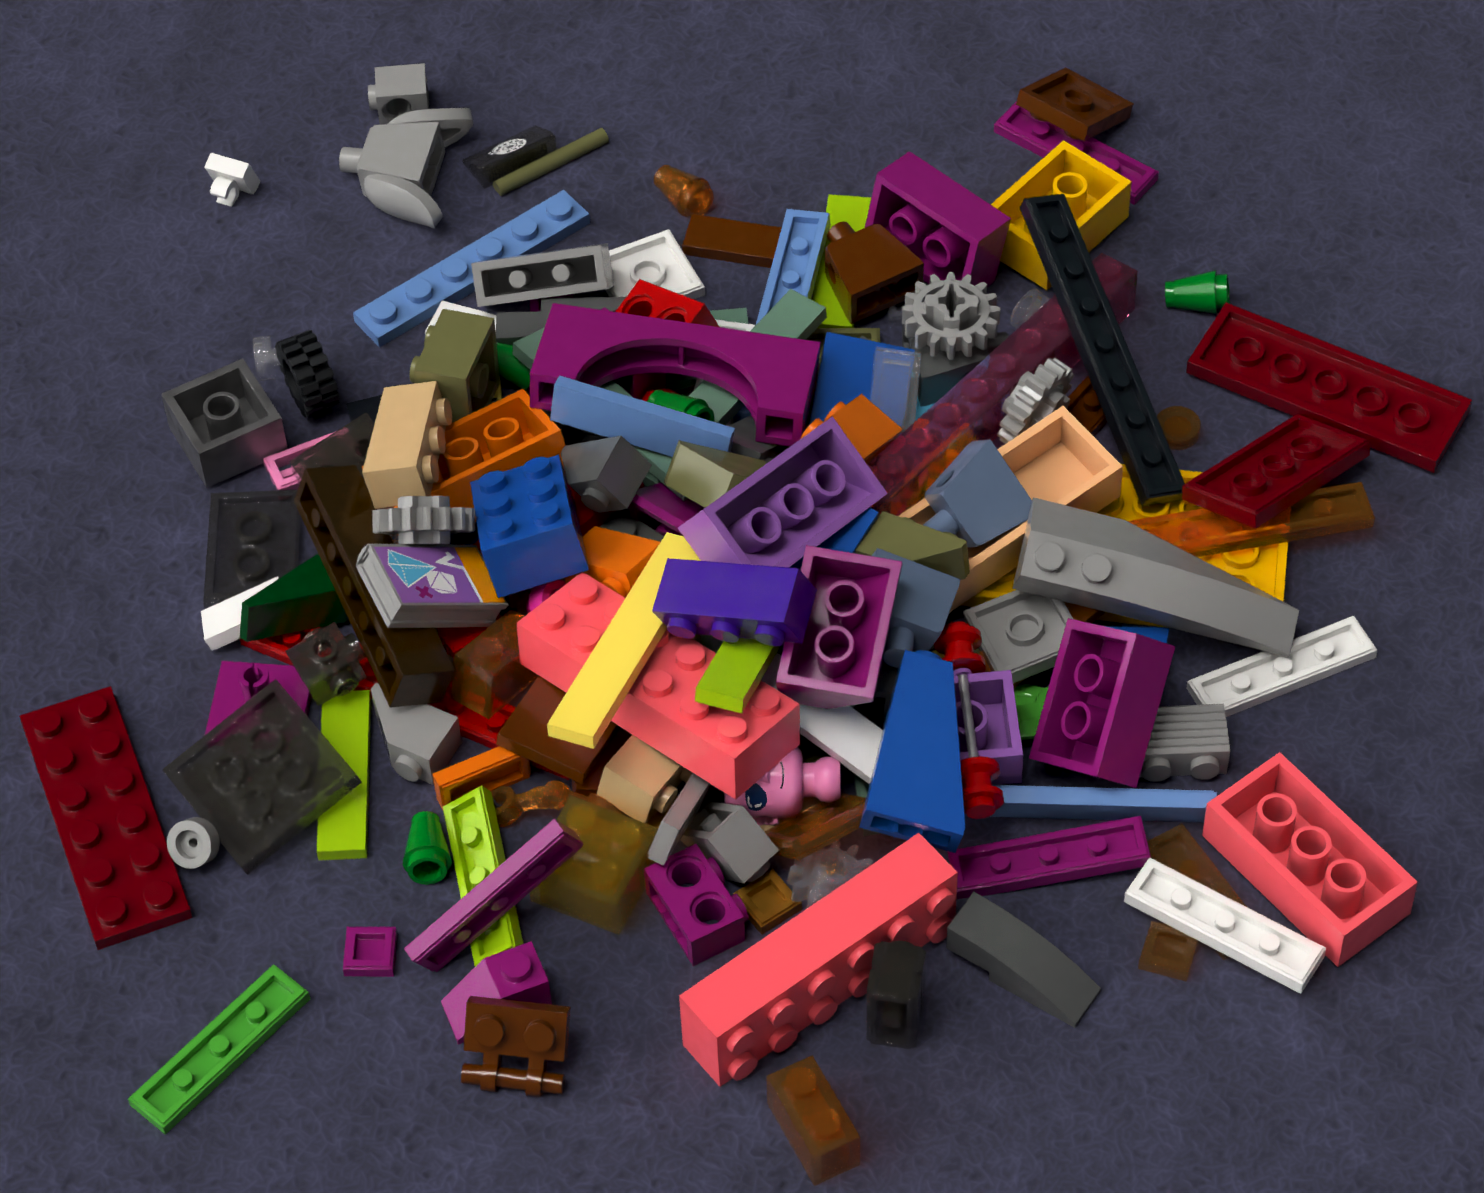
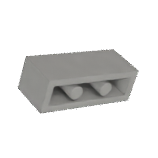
[471,243,614,307]

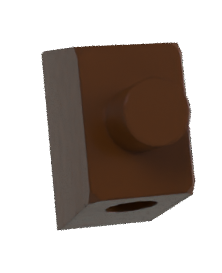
[825,221,924,324]

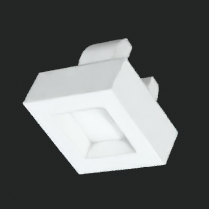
[204,153,260,207]

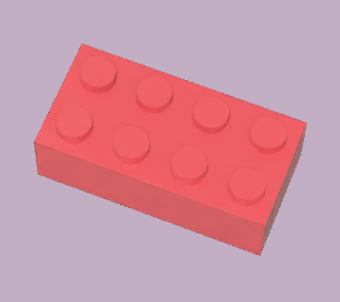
[1202,752,1418,967]

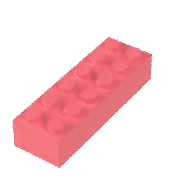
[516,572,800,800]
[679,833,958,1087]

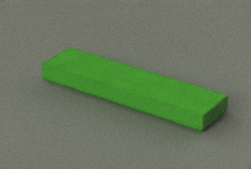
[128,964,310,1135]

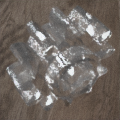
[787,838,873,909]

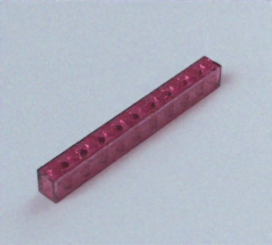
[868,253,1138,516]

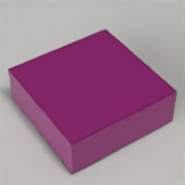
[343,927,398,977]

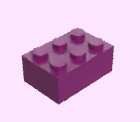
[865,151,1011,288]
[1029,618,1175,788]

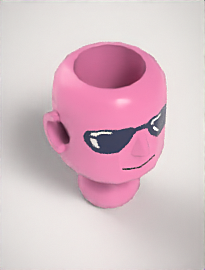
[724,747,841,825]

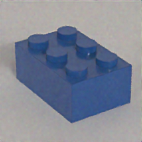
[470,454,589,598]

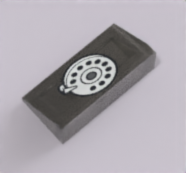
[463,125,557,189]

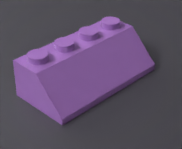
[678,416,888,567]

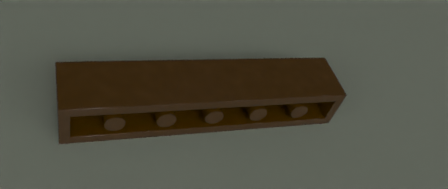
[294,465,455,708]

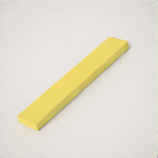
[547,532,701,749]

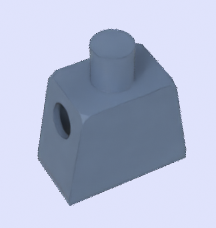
[923,439,1032,547]
[872,548,960,668]

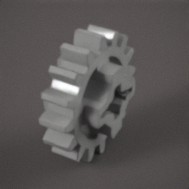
[902,272,1000,360]
[997,358,1074,444]
[372,496,475,545]

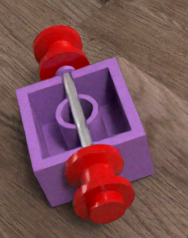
[934,621,1023,819]

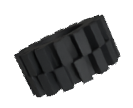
[275,330,340,417]

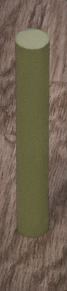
[493,128,609,196]

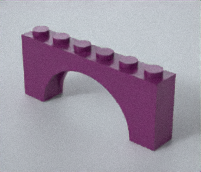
[530,303,821,446]

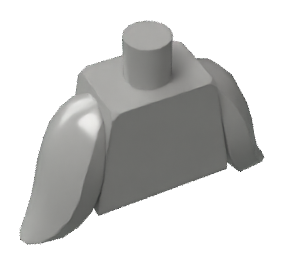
[339,108,473,228]

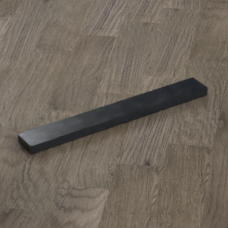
[1020,194,1185,507]

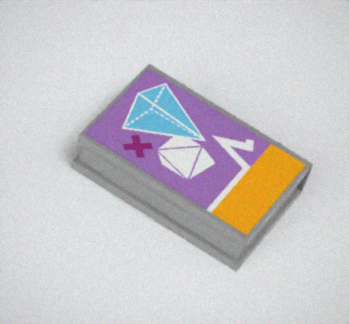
[356,544,508,628]

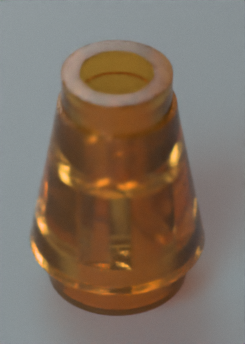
[654,165,714,217]

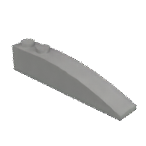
[1012,497,1299,657]

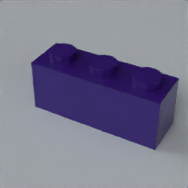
[652,558,817,646]

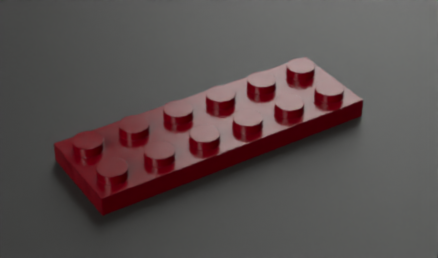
[1186,302,1472,473]
[19,686,192,950]

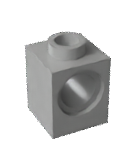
[368,63,429,125]

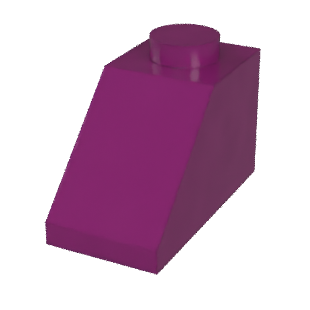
[441,941,552,1044]

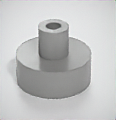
[167,817,220,869]

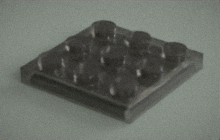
[162,679,362,875]

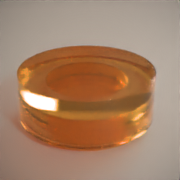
[1157,406,1201,450]

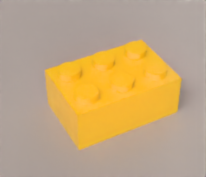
[990,140,1132,290]

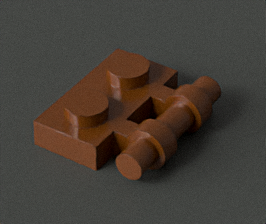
[461,996,571,1097]

